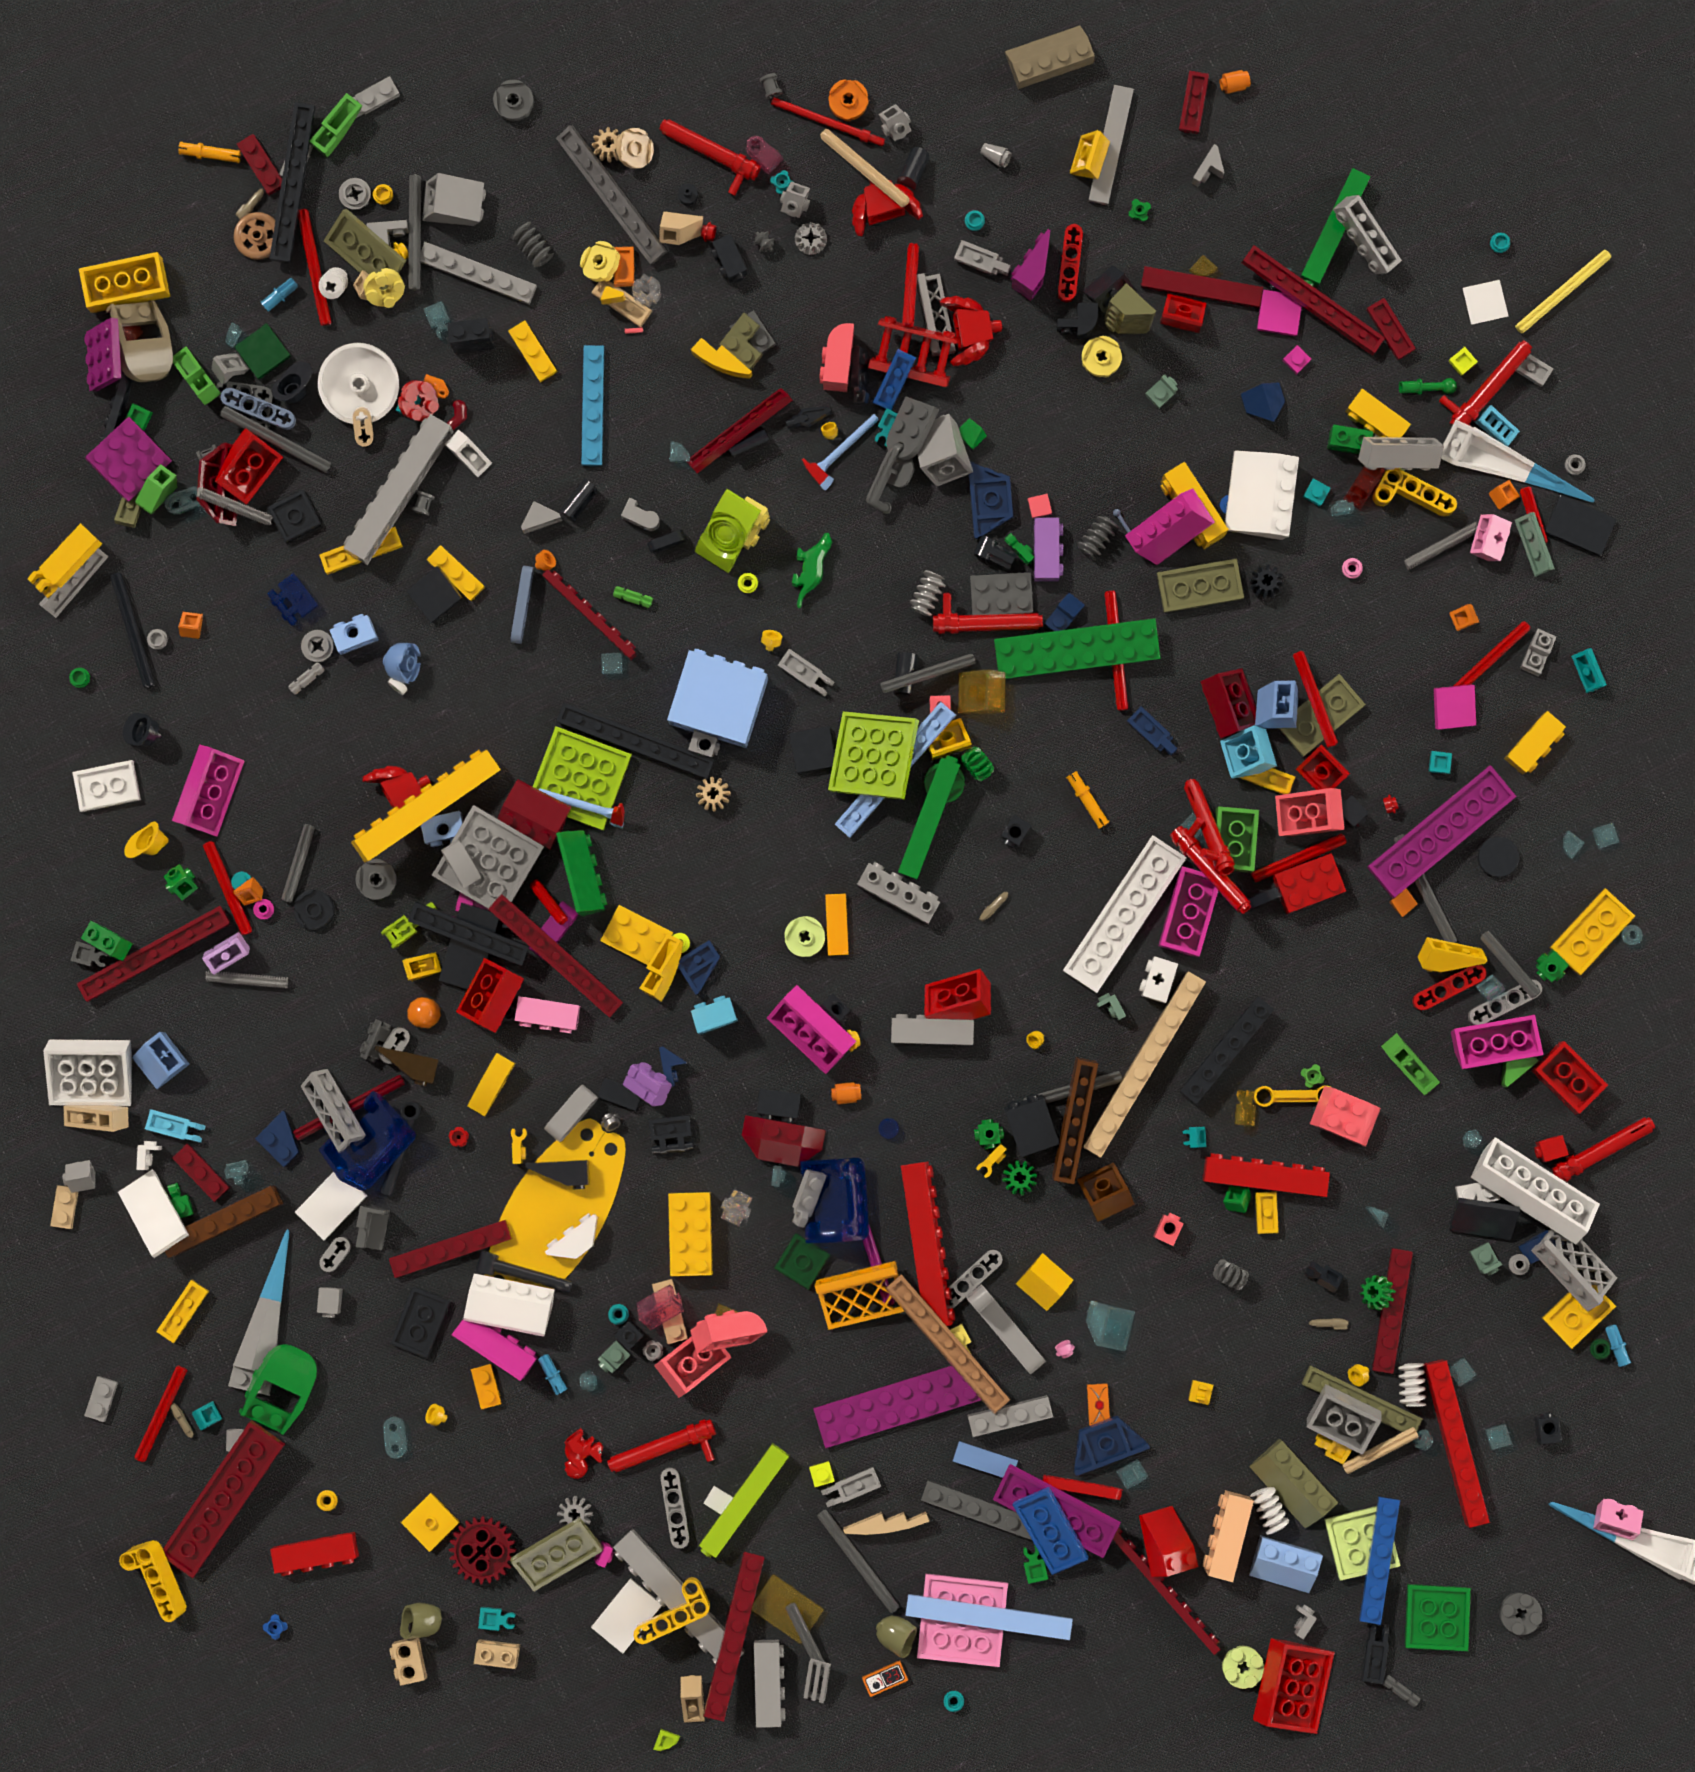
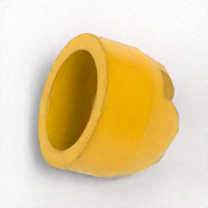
[821,422,838,440]
[1026,1031,1044,1049]

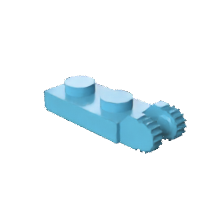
[145,1109,206,1142]

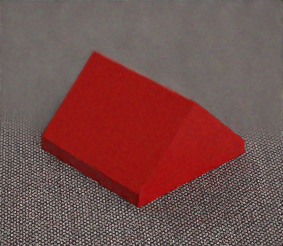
[1160,293,1206,333]
[1296,745,1350,790]

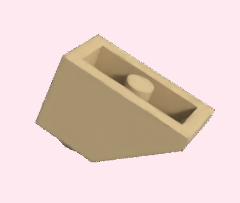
[681,1675,705,1722]

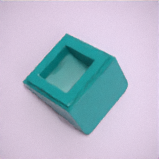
[192,1401,222,1430]

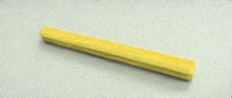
[1515,250,1611,334]

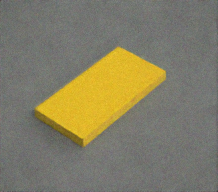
[1550,888,1635,976]

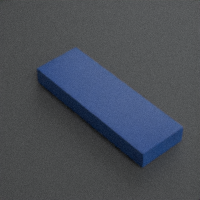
[873,349,916,410]

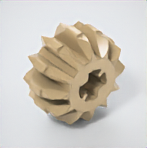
[592,127,620,163]
[696,777,731,812]

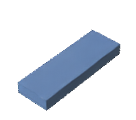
[953,1441,1018,1478]

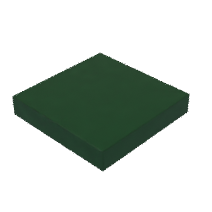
[234,323,291,380]
[774,1233,830,1290]

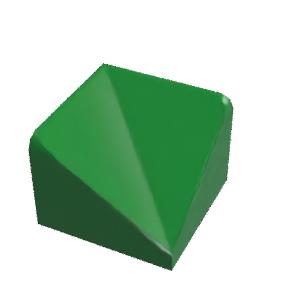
[959,418,987,450]
[1223,1185,1252,1213]

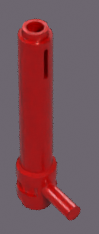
[659,119,761,196]
[1439,340,1532,426]
[933,593,1043,634]
[1184,779,1235,876]
[1170,817,1251,914]
[1552,1117,1655,1182]
[607,1419,716,1472]

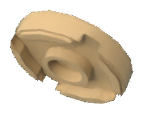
[616,128,654,169]

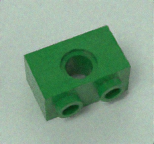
[1327,424,1373,455]
[81,921,133,961]

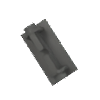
[360,1019,391,1063]

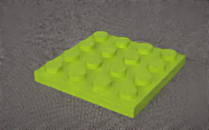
[828,712,919,800]
[533,726,632,830]

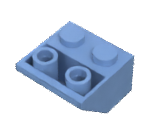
[1255,681,1299,728]
[132,1032,189,1090]

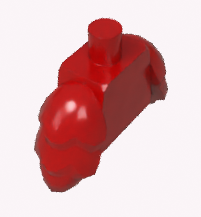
[852,180,923,237]
[940,296,1002,366]
[362,766,432,809]

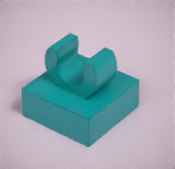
[1183,1127,1206,1148]

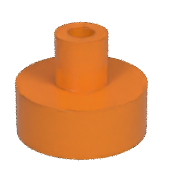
[535,550,556,571]

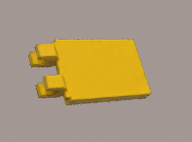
[28,523,102,598]

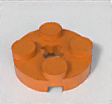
[828,79,868,121]

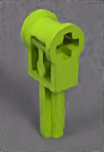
[381,902,438,949]

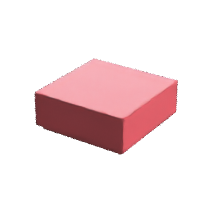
[1028,494,1052,519]

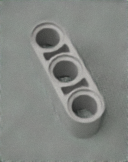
[544,1084,598,1143]

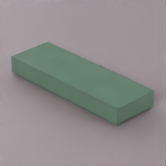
[1515,512,1555,576]

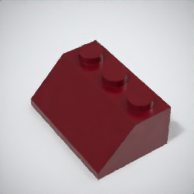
[1200,668,1256,739]
[497,780,572,849]

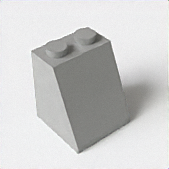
[422,173,486,226]
[918,414,973,487]

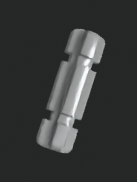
[288,662,324,694]

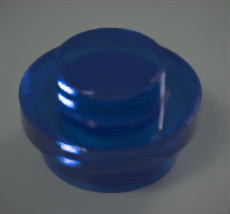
[878,1118,899,1139]

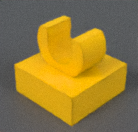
[1188,1380,1213,1405]

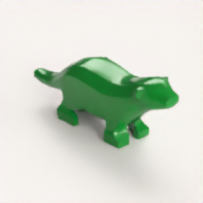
[792,533,832,608]

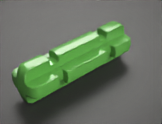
[613,586,653,608]

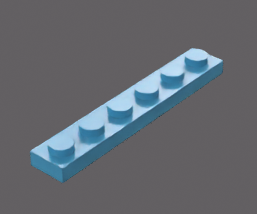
[581,345,604,466]

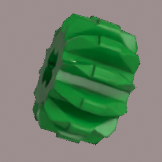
[961,746,994,781]
[1002,1160,1037,1195]
[1359,1275,1396,1310]

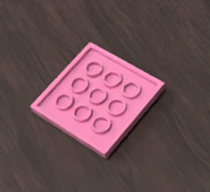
[917,1574,1008,1667]

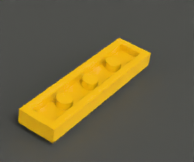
[319,527,403,575]

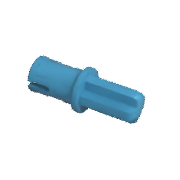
[260,278,298,312]
[1605,1325,1631,1367]
[538,1354,568,1395]

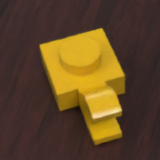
[511,1129,527,1164]
[976,1144,1006,1178]
[1315,1433,1352,1464]

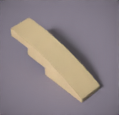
[843,1512,929,1535]

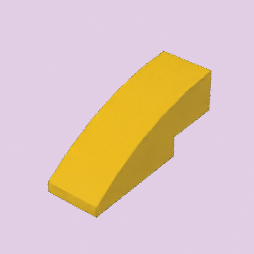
[691,338,752,379]
[639,934,683,1002]
[468,1053,515,1116]

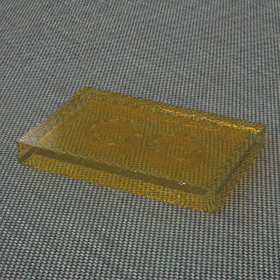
[752,1574,824,1644]

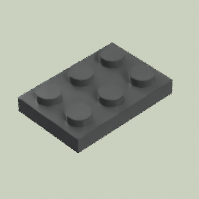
[970,572,1033,615]

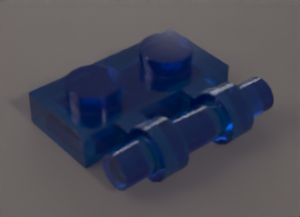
[267,573,319,626]

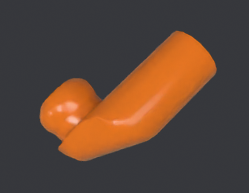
[424,374,449,399]

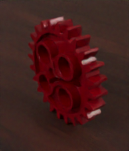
[449,1516,516,1584]

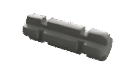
[1383,1675,1420,1707]

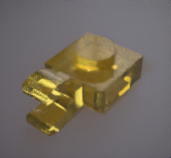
[1235,1090,1256,1126]

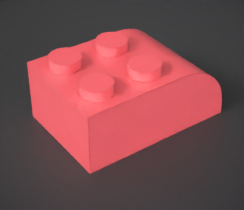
[819,323,854,392]
[1275,788,1344,836]
[1310,1086,1381,1147]
[690,1310,767,1354]
[654,1336,732,1398]

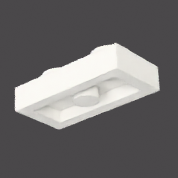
[1455,1182,1501,1202]

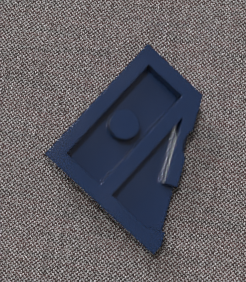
[678,940,720,995]
[255,1111,299,1167]

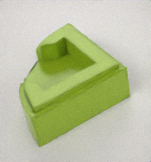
[653,1729,680,1751]

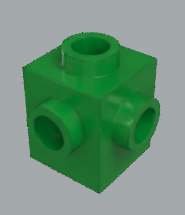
[164,864,198,900]
[1535,949,1569,982]
[974,1119,1004,1149]

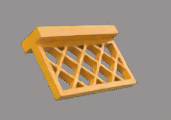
[815,1261,905,1330]

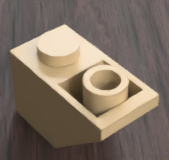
[659,212,703,245]

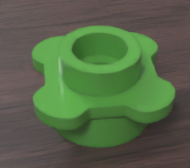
[1301,1064,1324,1088]

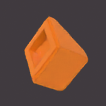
[1489,480,1520,509]
[1449,604,1479,631]
[178,612,203,639]
[234,877,263,906]
[1389,889,1418,917]

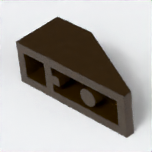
[375,1046,438,1086]

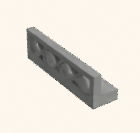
[917,273,956,357]
[301,1069,366,1152]

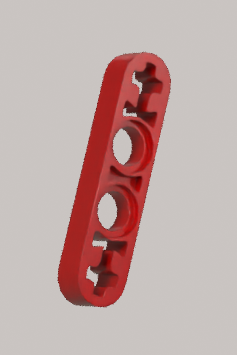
[1058,224,1083,303]
[1412,965,1486,1011]
[1042,1475,1122,1500]

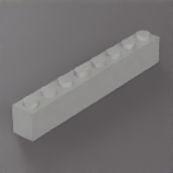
[344,414,454,565]
[613,1528,745,1664]

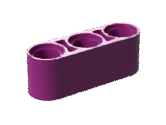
[528,901,579,960]

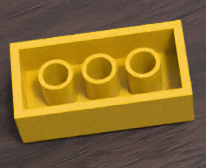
[79,252,170,313]
[1160,462,1229,549]
[668,1192,713,1276]

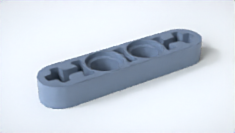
[221,388,296,430]
[511,566,534,644]

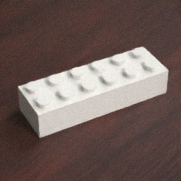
[1471,1138,1600,1244]

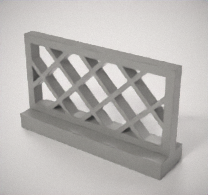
[1531,1229,1617,1311]

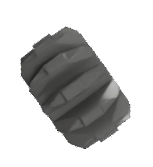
[1213,1259,1249,1290]

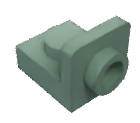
[1145,375,1178,409]
[1096,993,1126,1020]
[1469,1242,1502,1276]
[598,1340,631,1373]

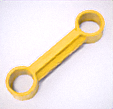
[1253,1086,1330,1107]

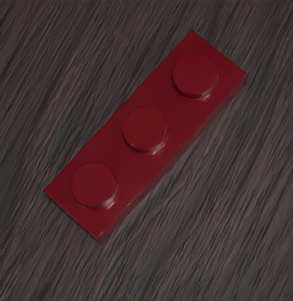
[1179,71,1209,134]
[237,134,282,195]
[1366,298,1416,361]
[172,1144,230,1202]

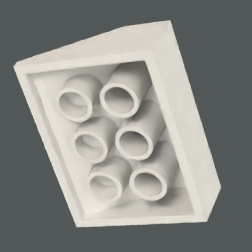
[1225,451,1299,540]
[44,1040,132,1106]

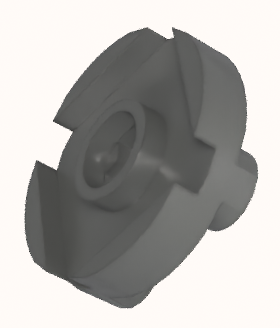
[493,80,534,121]
[355,859,397,900]
[1499,1592,1542,1635]

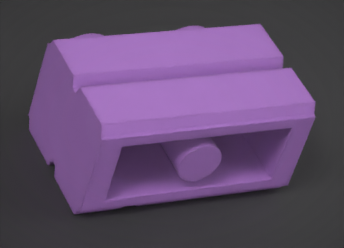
[623,1062,672,1106]

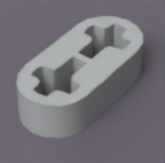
[379,1027,410,1064]
[319,1237,352,1272]

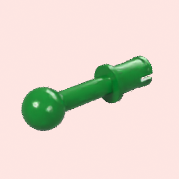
[1399,378,1457,395]

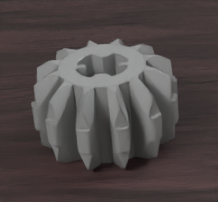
[557,1496,593,1524]

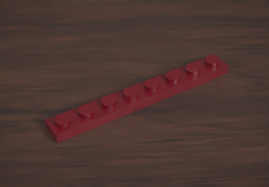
[1241,245,1385,356]
[488,894,623,1018]
[77,906,231,1002]
[1113,1527,1220,1655]
[703,1552,764,1722]

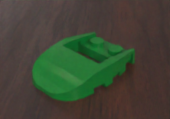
[239,1344,317,1435]

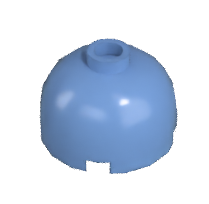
[383,643,421,683]

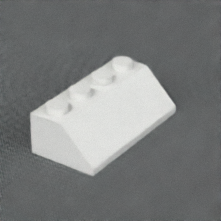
[463,1274,554,1336]

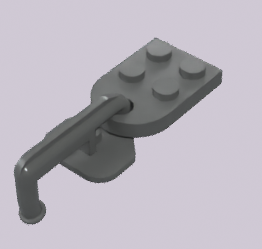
[866,397,939,514]

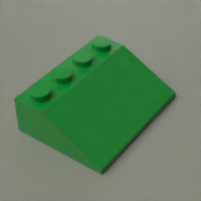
[556,830,608,916]

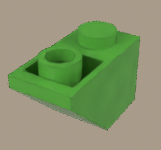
[135,464,177,514]

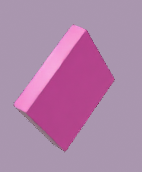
[1257,290,1302,336]
[1434,684,1476,729]

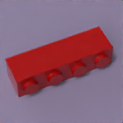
[270,1531,359,1576]

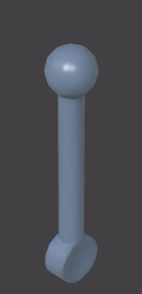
[1113,509,1131,533]

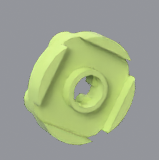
[785,916,825,957]
[1222,1646,1264,1689]

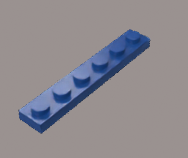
[1359,1496,1400,1625]

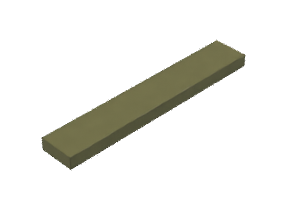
[1301,1366,1423,1432]

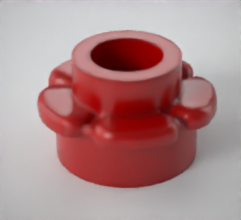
[701,222,717,242]
[1383,794,1399,814]
[449,1127,469,1147]

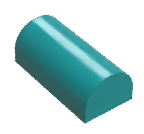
[1571,648,1607,693]

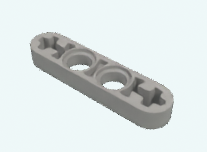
[1468,980,1542,1025]
[948,1250,1003,1308]
[661,1467,690,1548]

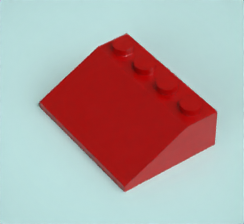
[1253,1638,1335,1734]

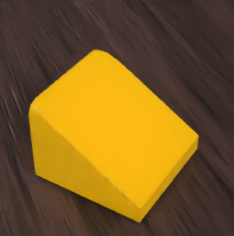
[600,286,626,305]

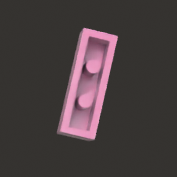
[515,996,581,1033]

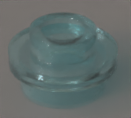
[1621,925,1643,945]
[1463,1129,1482,1149]
[580,1370,597,1391]
[1413,1430,1433,1450]

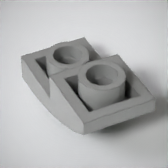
[1520,629,1556,677]
[441,840,481,888]

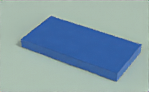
[1012,1487,1089,1575]

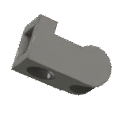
[621,497,660,531]

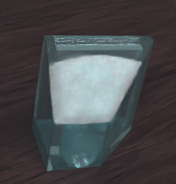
[1086,1301,1135,1351]

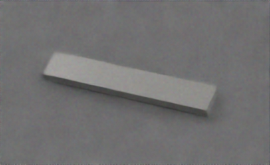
[1088,85,1134,206]

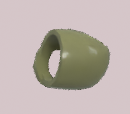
[400,1603,442,1640]
[876,1615,917,1658]

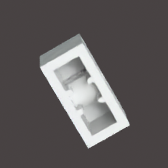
[1139,957,1178,1004]

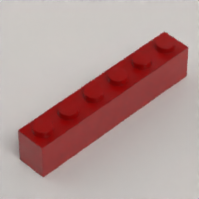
[1203,1153,1330,1197]

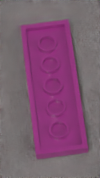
[993,1464,1121,1558]

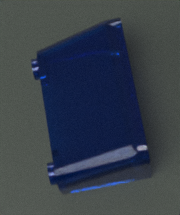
[319,1091,416,1191]
[800,1158,869,1243]

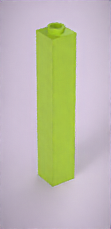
[699,1443,789,1558]

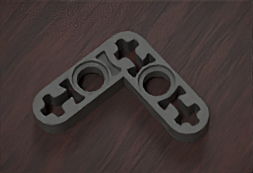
[216,381,274,442]

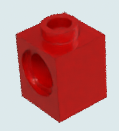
[1534,1135,1569,1162]

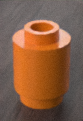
[1219,70,1251,94]
[831,1082,861,1104]

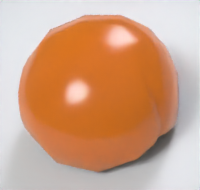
[407,997,441,1028]

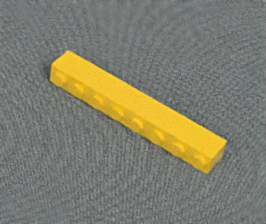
[351,750,501,862]

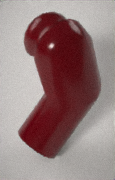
[447,400,467,430]

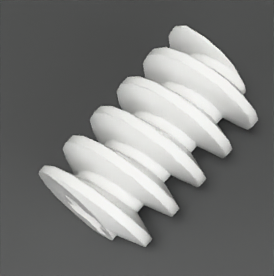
[319,267,348,299]
[1398,1363,1426,1406]
[1250,1487,1289,1535]

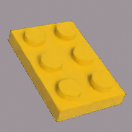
[600,905,673,965]
[1542,1279,1616,1349]

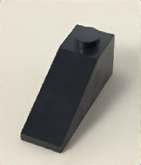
[525,1160,590,1190]

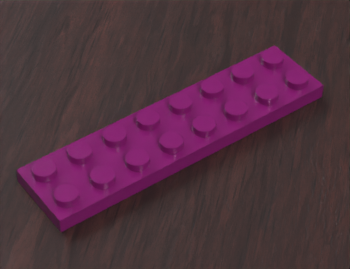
[1367,765,1516,898]
[813,1365,981,1448]

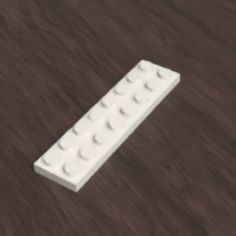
[1063,835,1187,993]

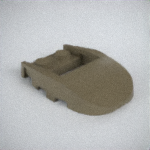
[106,300,173,382]

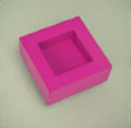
[1282,345,1311,375]
[594,1541,614,1568]

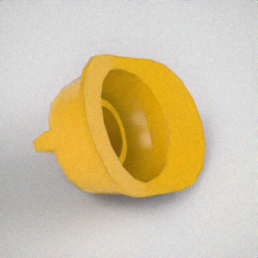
[124,822,169,858]

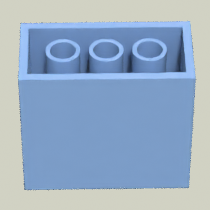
[667,649,768,748]

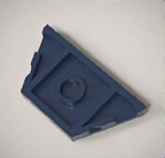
[969,461,1013,539]
[1074,1415,1150,1476]

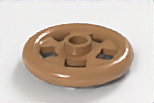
[234,212,276,260]

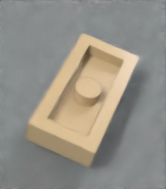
[50,1185,78,1229]

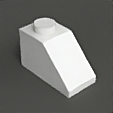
[445,430,492,477]

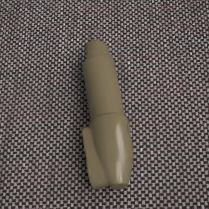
[236,189,264,220]
[979,892,1008,921]
[1309,1318,1348,1329]
[171,1403,194,1438]

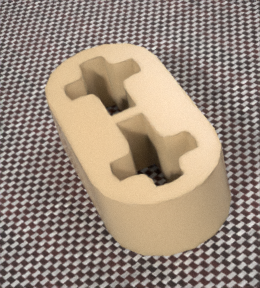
[353,407,374,447]

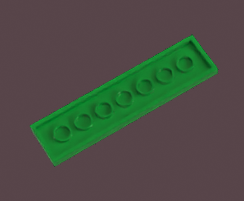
[994,618,1160,680]

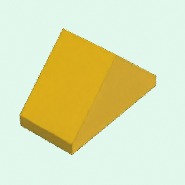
[402,952,441,981]

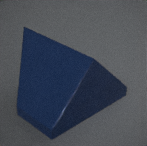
[1240,383,1285,422]

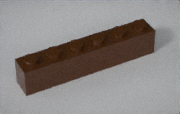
[1052,1057,1098,1184]
[165,1185,283,1258]

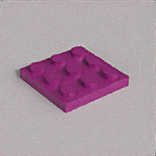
[85,318,121,392]
[85,417,172,502]

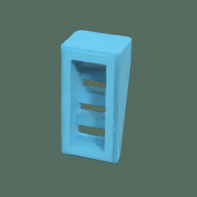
[1474,405,1520,447]

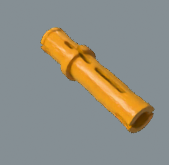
[179,142,241,163]
[1066,771,1109,829]

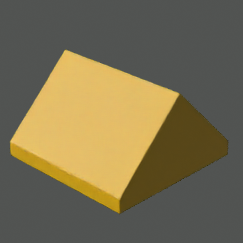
[1070,130,1110,179]
[928,718,972,761]
[1016,1253,1073,1311]

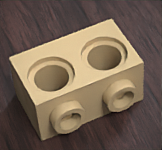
[390,1638,427,1686]
[474,1639,520,1669]

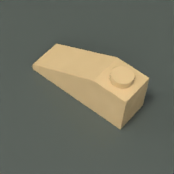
[64,1105,128,1132]

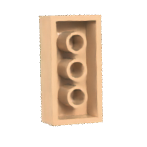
[1202,1490,1254,1582]

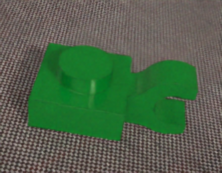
[167,1183,194,1218]

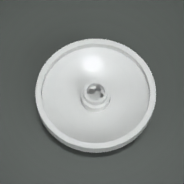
[318,343,399,424]

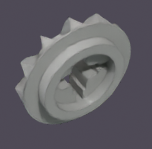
[339,178,371,210]
[795,222,827,255]
[301,630,334,662]

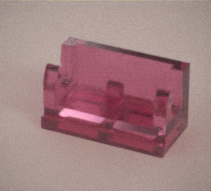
[637,1284,684,1330]

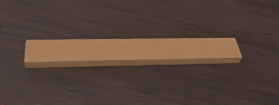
[885,1275,1010,1414]

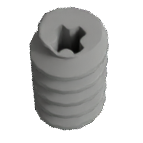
[909,570,946,616]

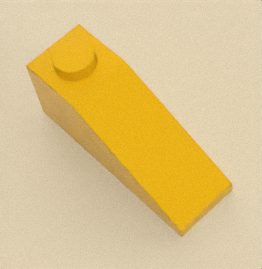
[1418,937,1487,972]

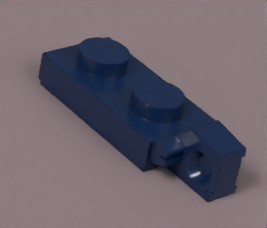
[1127,706,1177,756]

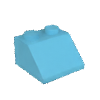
[1220,725,1277,778]
[691,995,738,1034]

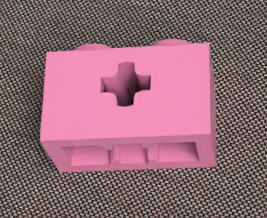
[1470,514,1512,561]
[1593,1499,1643,1540]

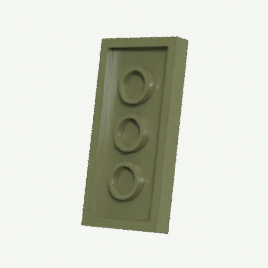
[324,209,406,290]
[1157,559,1244,613]
[1278,674,1366,757]
[511,1517,603,1591]

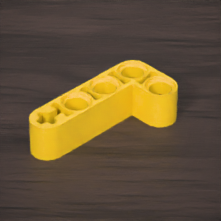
[1373,468,1457,517]
[119,1540,186,1622]
[633,1577,710,1644]

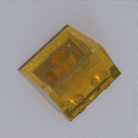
[958,669,1005,714]

